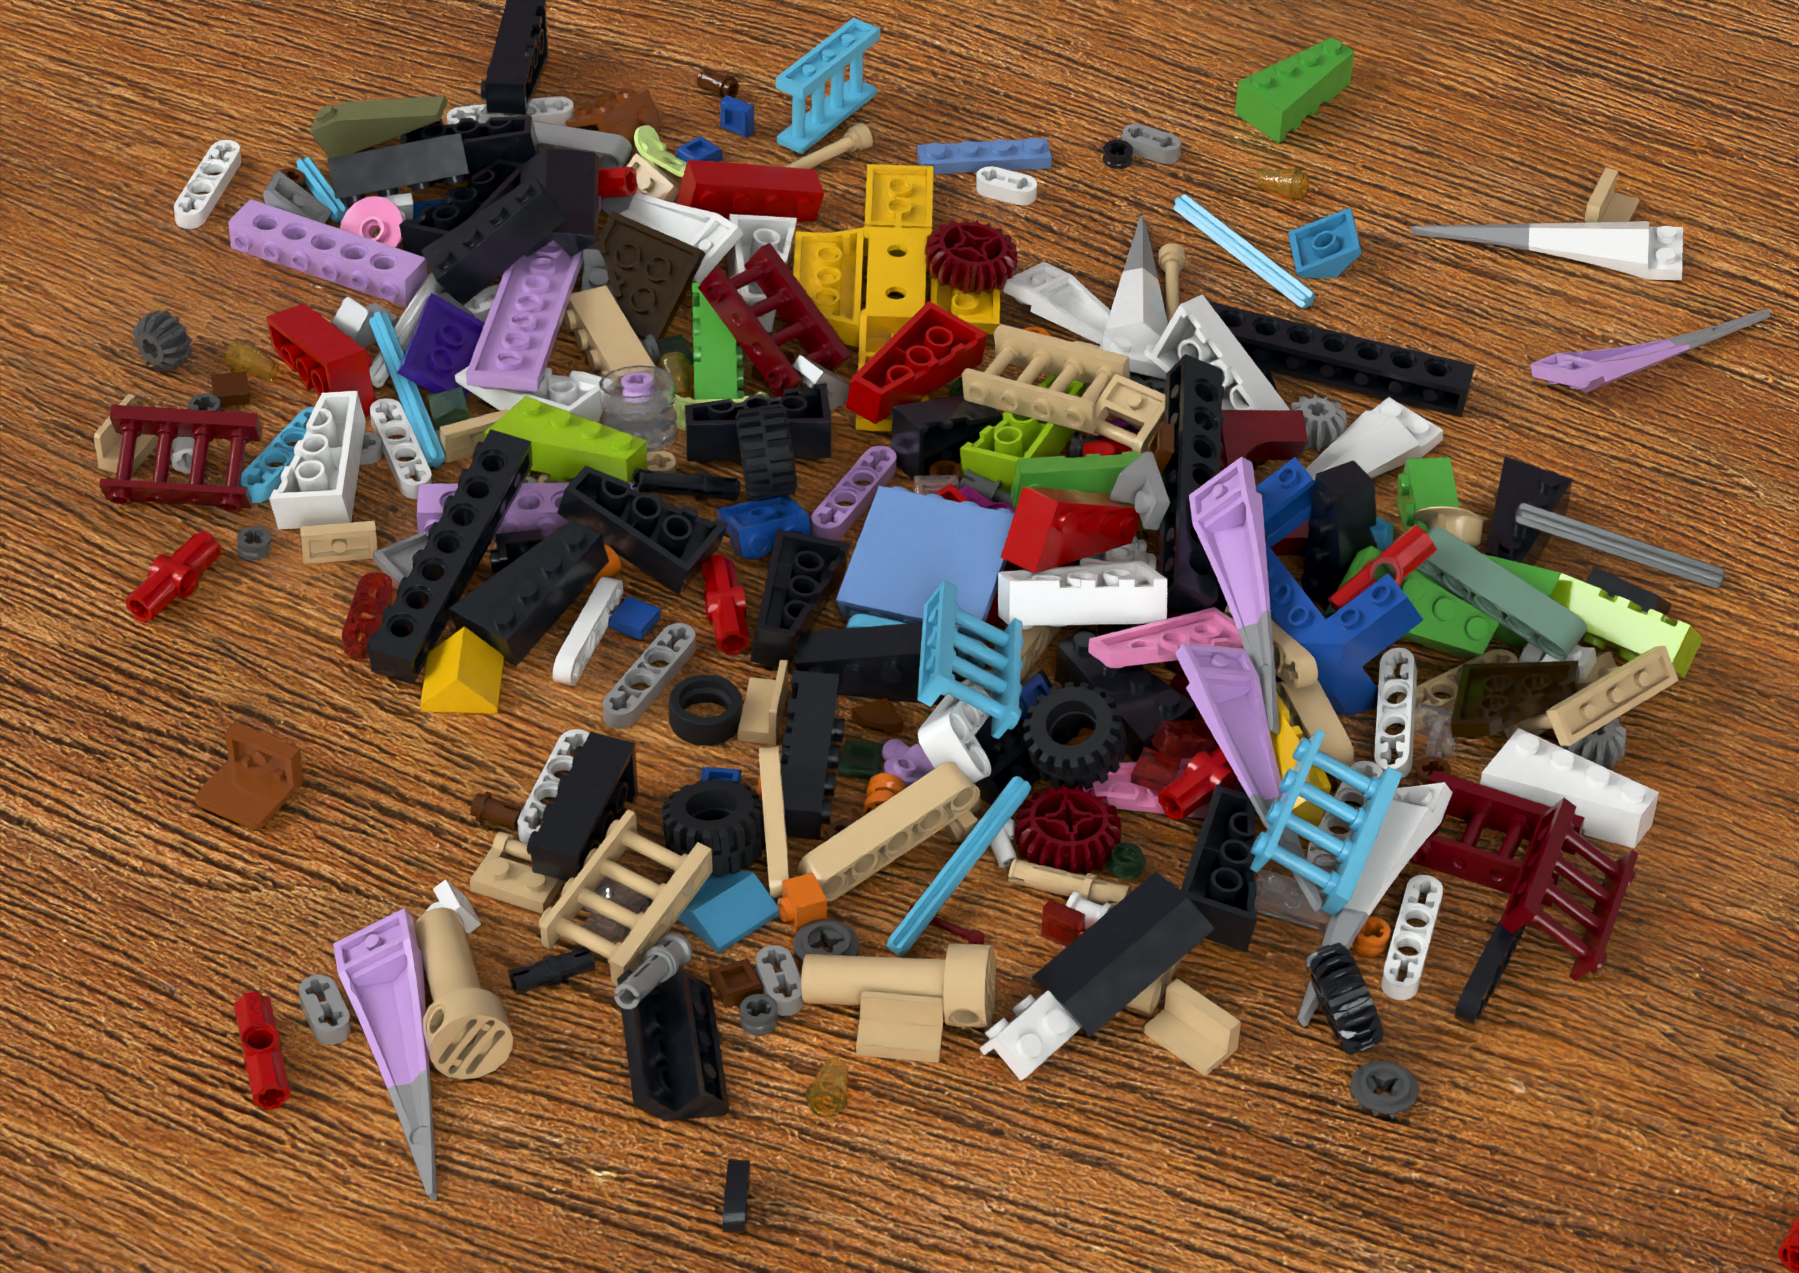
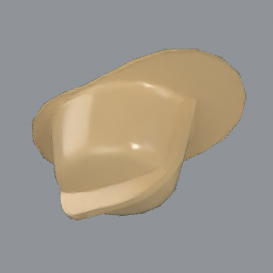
[1414,506,1488,548]

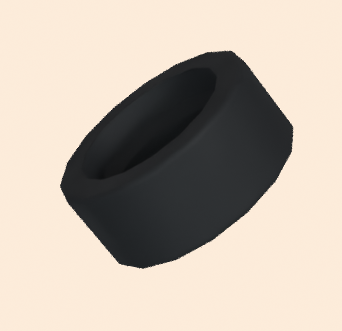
[669,674,742,746]

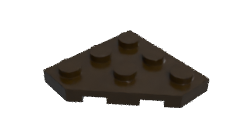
[597,211,706,346]
[1450,661,1580,739]

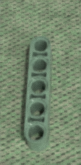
[1417,527,1587,660]

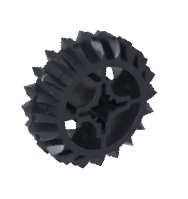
[1306,942,1384,1055]

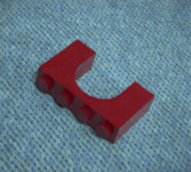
[1220,410,1310,556]

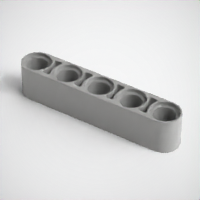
[477,114,632,168]

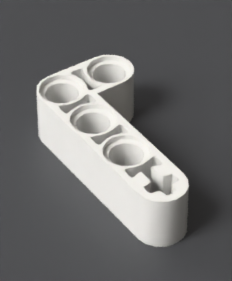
[918,669,994,783]

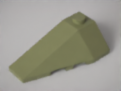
[310,96,448,158]

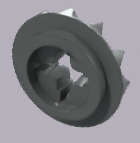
[793,919,859,964]
[1351,1061,1418,1119]

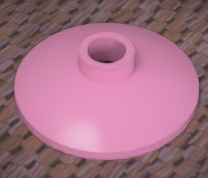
[340,196,404,248]

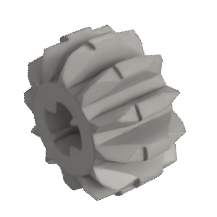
[1290,394,1347,452]
[1560,718,1627,770]

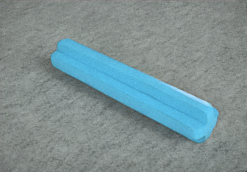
[296,157,348,223]

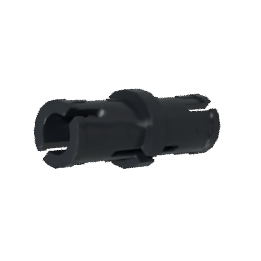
[509,946,595,995]

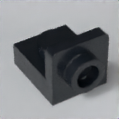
[489,529,542,572]

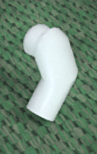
[990,819,1018,868]

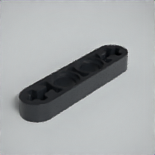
[1455,913,1527,1026]

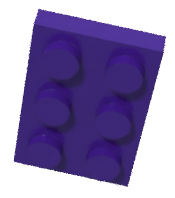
[397,293,485,407]

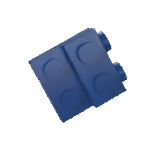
[717,495,811,559]

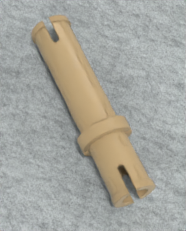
[1008,858,1131,906]

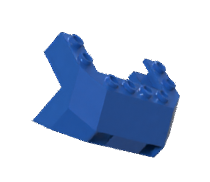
[1217,457,1423,716]

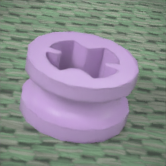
[621,372,654,402]

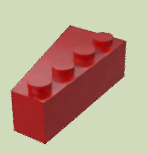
[676,160,824,223]
[846,301,988,424]
[266,303,375,417]
[1000,486,1140,573]

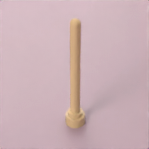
[784,123,873,169]
[1158,243,1186,324]

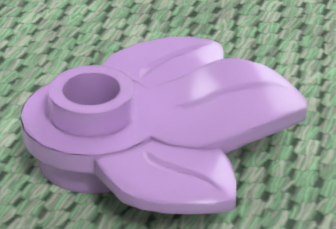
[881,739,935,788]

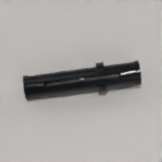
[631,468,741,501]

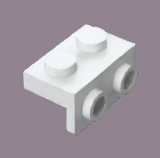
[979,990,1080,1081]

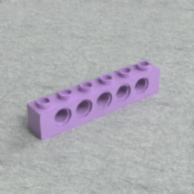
[228,199,427,308]
[417,483,634,540]

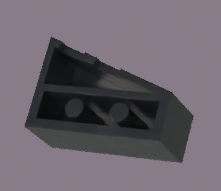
[891,395,1003,484]

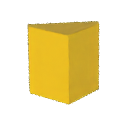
[420,627,504,714]

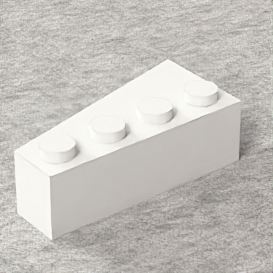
[726,214,797,332]
[1149,294,1290,410]
[269,391,366,530]
[998,561,1167,630]
[1480,728,1659,848]

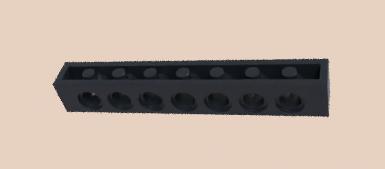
[1208,301,1475,417]
[1159,354,1225,615]
[366,429,533,685]

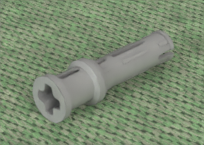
[614,933,692,1009]

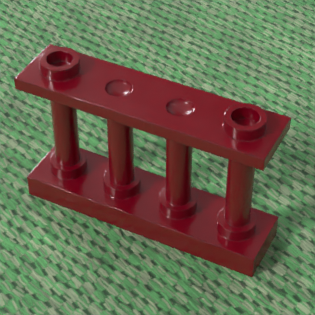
[698,243,852,397]
[100,405,262,511]
[1409,770,1585,908]
[1500,798,1638,981]

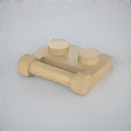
[1086,373,1165,453]
[470,831,565,914]

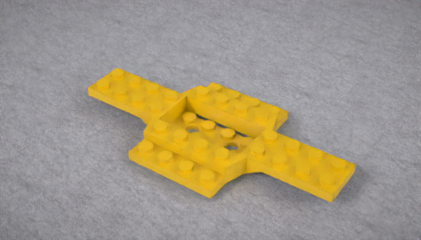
[793,164,1000,432]

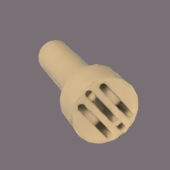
[415,907,513,1079]
[801,943,996,1027]

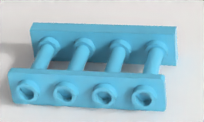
[776,17,880,154]
[917,579,1024,739]
[1250,729,1403,916]

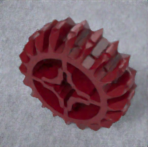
[924,218,1018,296]
[1014,784,1122,875]

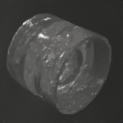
[599,365,678,453]

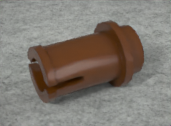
[697,68,739,99]
[470,792,523,831]

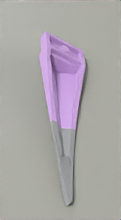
[1530,308,1771,394]
[1189,457,1280,735]
[1175,643,1322,912]
[333,908,437,1202]

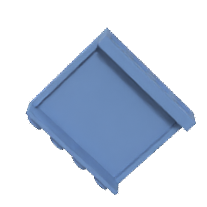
[836,486,1015,644]

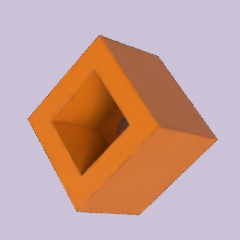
[777,872,827,935]

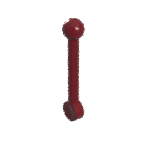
[908,904,985,944]

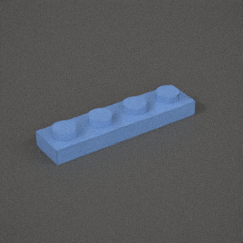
[917,138,1052,175]

